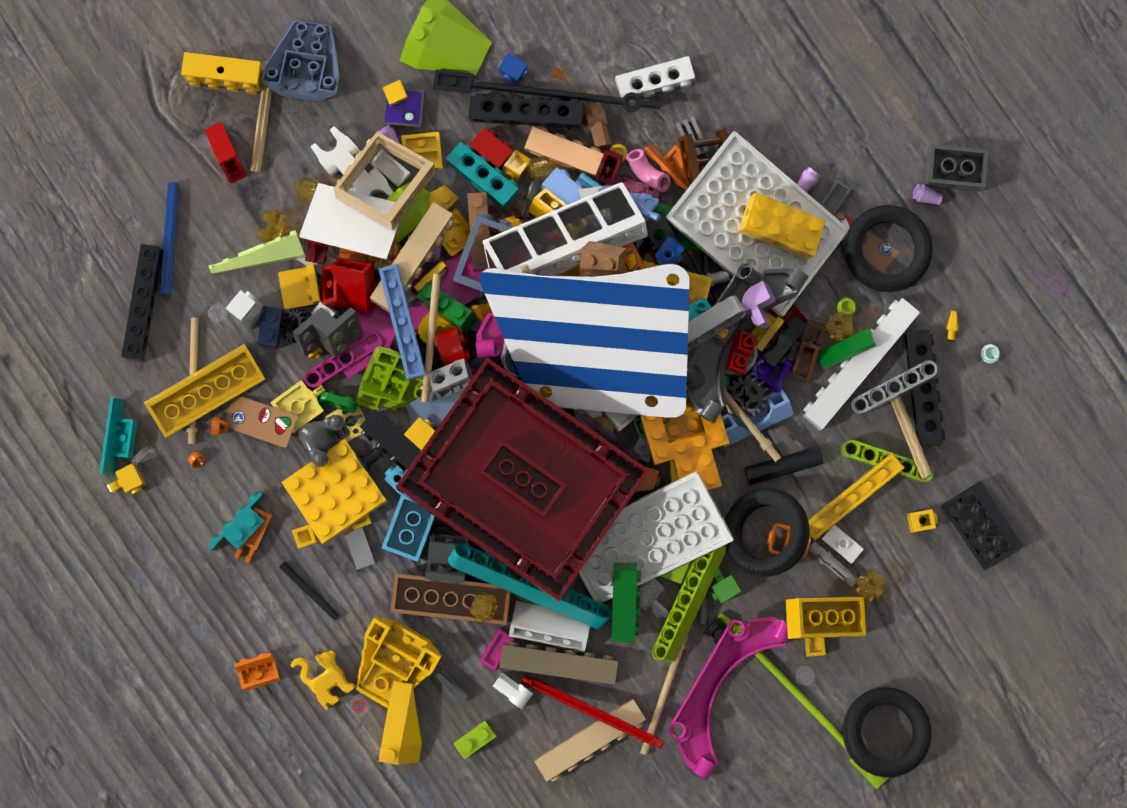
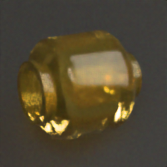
[526,156,556,183]
[295,177,322,204]
[470,592,498,623]

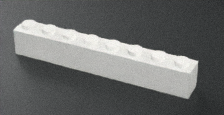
[803,298,920,431]

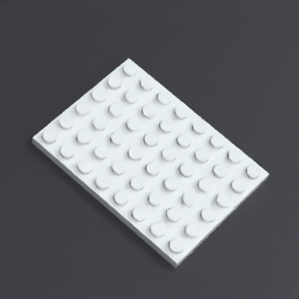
[665,131,849,317]

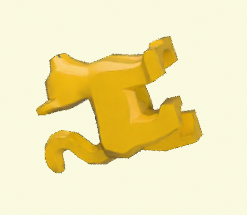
[291,650,355,710]

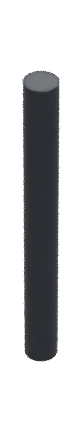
[279,562,339,620]

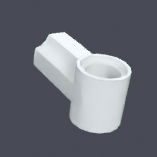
[493,672,533,709]

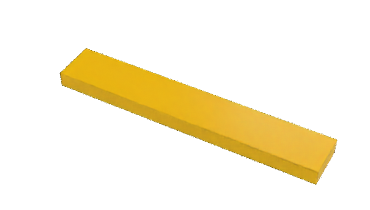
[808,452,905,541]

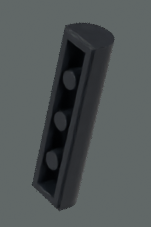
[744,446,823,486]

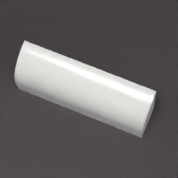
[509,601,590,652]

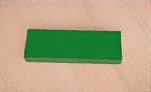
[818,328,876,370]

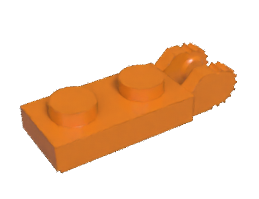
[234,507,273,564]

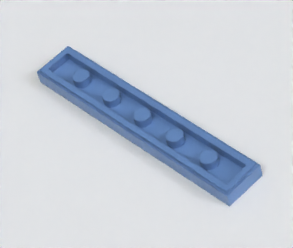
[379,264,426,381]

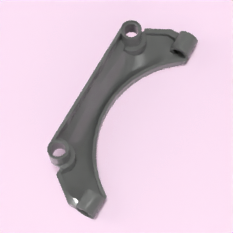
[686,263,808,424]

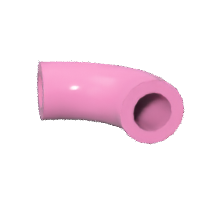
[626,149,671,192]

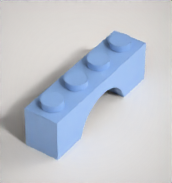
[722,389,794,448]

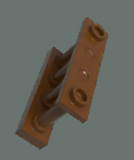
[678,129,729,188]

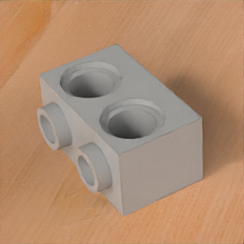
[428,358,473,401]

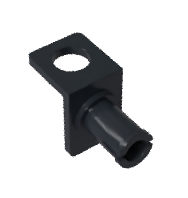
[355,447,384,472]

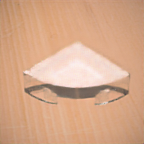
[132,446,156,466]

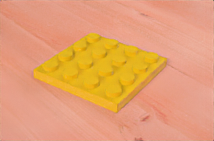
[282,439,387,545]

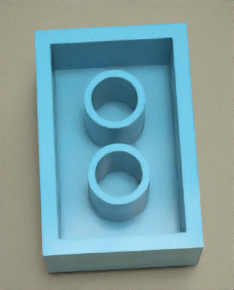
[382,494,436,562]

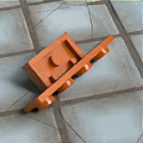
[644,143,703,191]

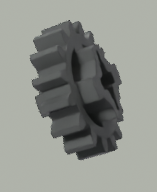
[729,374,770,417]

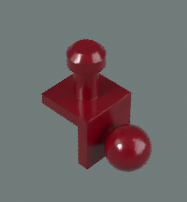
[304,239,328,265]

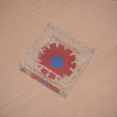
[345,693,373,720]

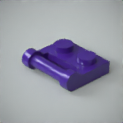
[750,348,794,393]

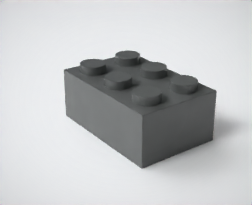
[925,144,989,192]

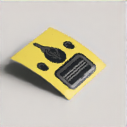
[325,400,366,442]

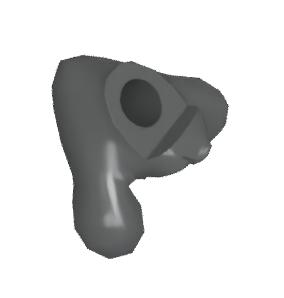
[298,415,345,467]

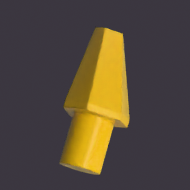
[947,310,959,340]

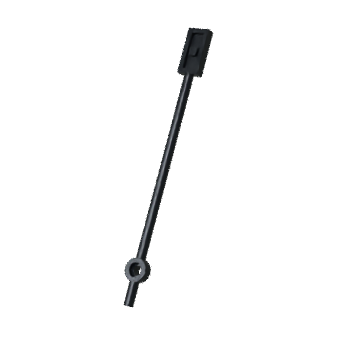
[433,70,661,113]

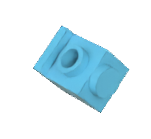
[384,465,405,495]

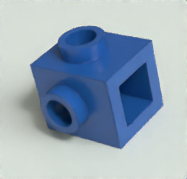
[498,52,529,84]
[655,235,685,265]

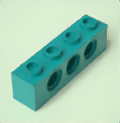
[446,142,519,211]

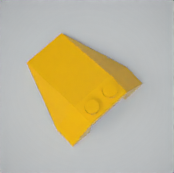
[356,617,442,709]

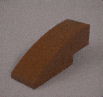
[791,319,826,383]

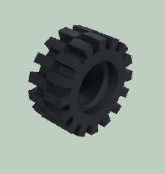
[281,308,312,343]

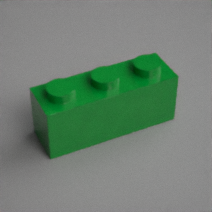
[416,282,477,334]

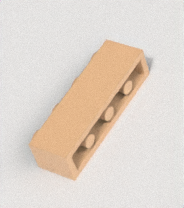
[524,126,604,178]

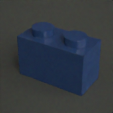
[257,306,285,349]

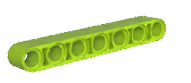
[652,545,726,663]

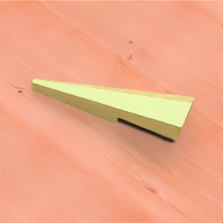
[209,230,306,274]

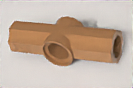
[583,90,611,149]

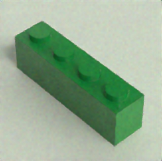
[612,563,641,643]

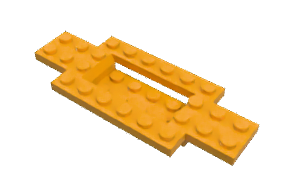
[640,385,730,490]

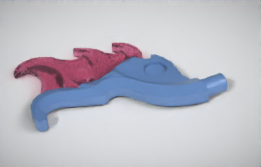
[598,175,660,222]

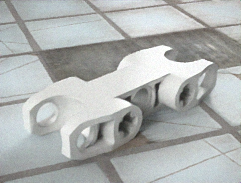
[311,126,394,197]

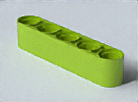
[841,440,934,483]

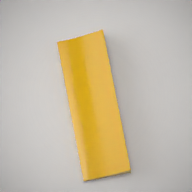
[144,344,265,438]

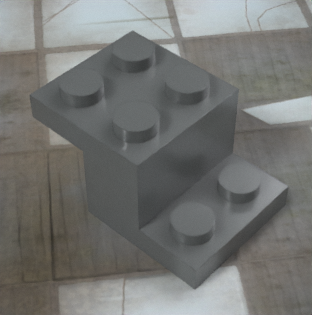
[293,308,363,357]
[425,524,470,584]

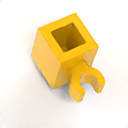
[107,463,146,495]

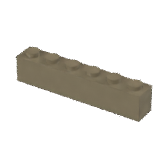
[499,641,618,685]

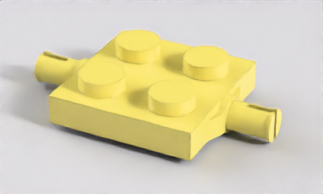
[270,380,326,434]

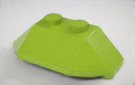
[386,182,430,244]

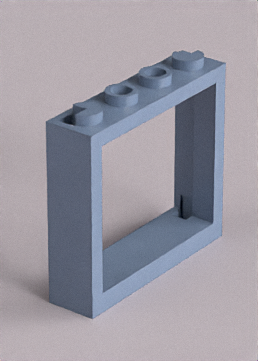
[453,212,550,292]

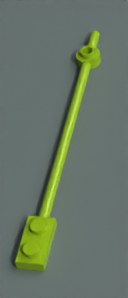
[718,612,888,789]

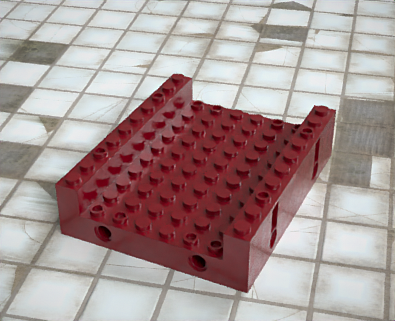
[396,358,650,602]

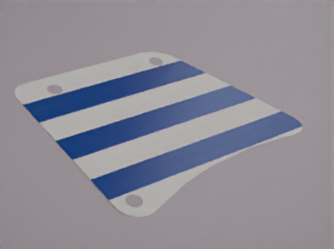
[479,264,690,417]

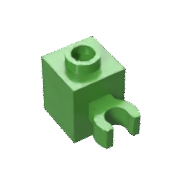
[710,569,741,603]

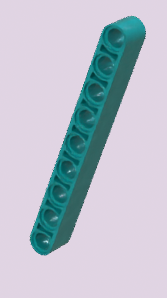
[448,543,612,629]

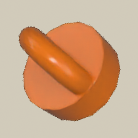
[211,417,229,436]

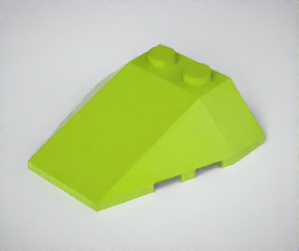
[400,0,492,76]
[355,346,432,411]

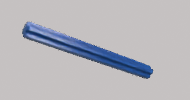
[160,182,179,295]

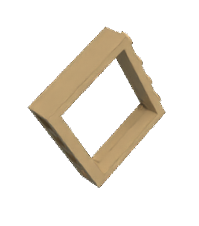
[333,132,436,230]

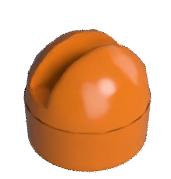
[188,451,206,468]

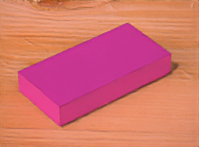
[479,628,515,671]

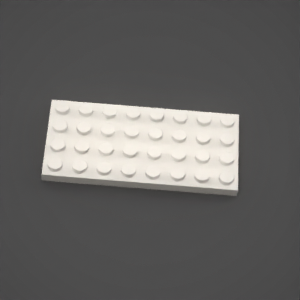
[579,471,734,603]

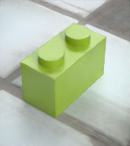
[453,720,497,759]

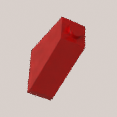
[205,122,248,184]
[330,257,376,313]

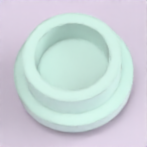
[980,344,1000,364]

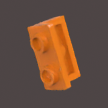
[235,653,281,692]

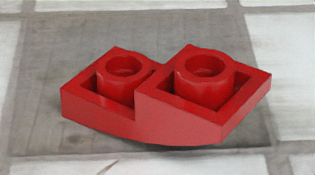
[726,330,757,375]

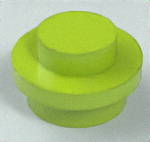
[837,298,856,317]

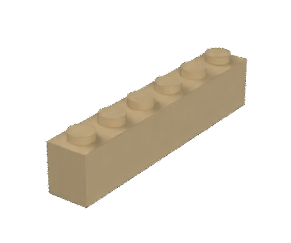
[370,202,455,313]
[534,699,646,782]

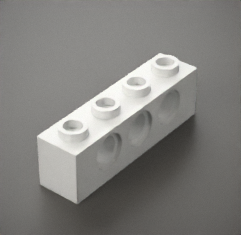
[615,56,695,103]
[226,290,264,330]

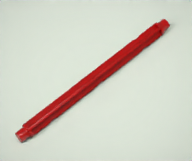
[522,675,664,749]

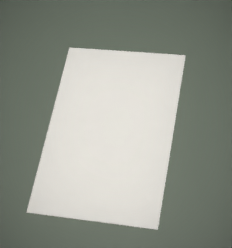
[299,183,400,259]

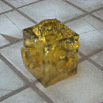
[826,312,853,341]
[855,568,887,602]

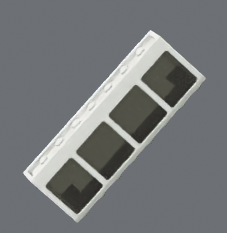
[483,182,648,276]

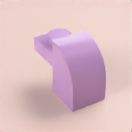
[742,281,776,329]

